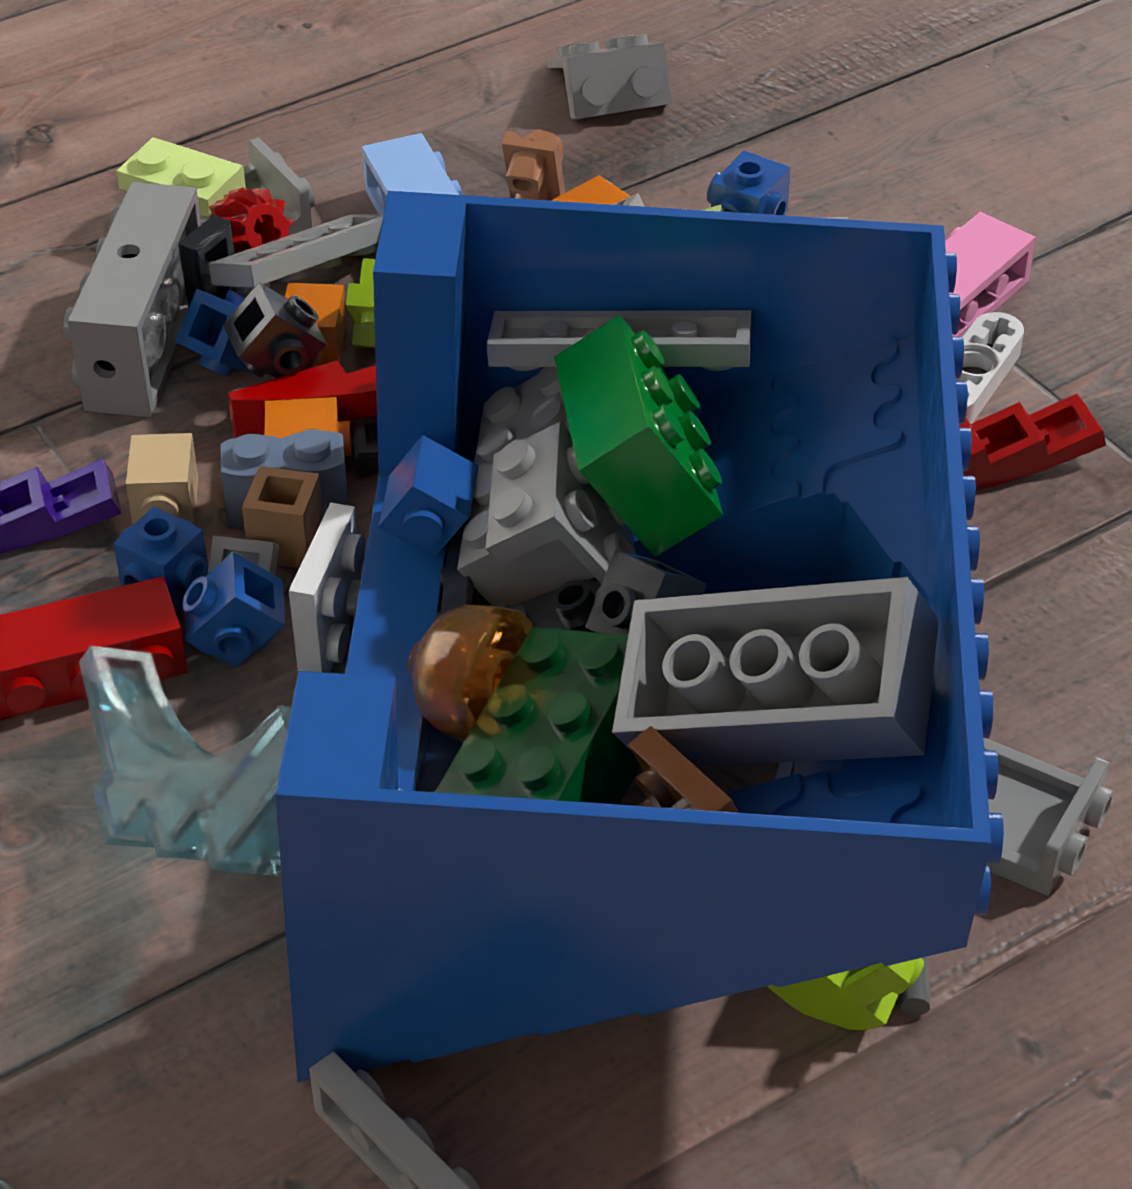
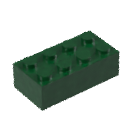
[435,627,640,805]

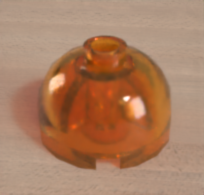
[408,605,533,742]

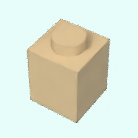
[126,433,198,525]

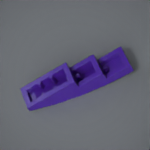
[0,459,122,553]

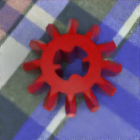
[209,188,296,254]

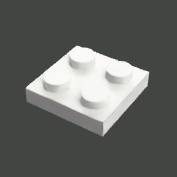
[289,502,366,673]

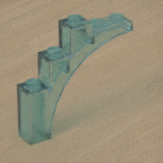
[79,646,292,875]

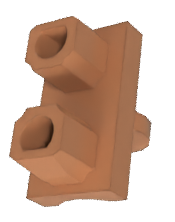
[502,129,565,201]

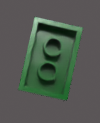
[554,315,723,557]

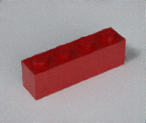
[0,576,188,719]

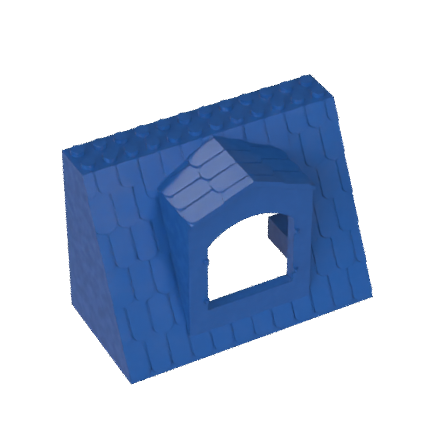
[275,191,1004,1082]

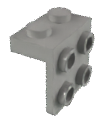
[546,34,672,120]
[485,422,636,583]

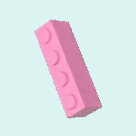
[945,212,1036,337]

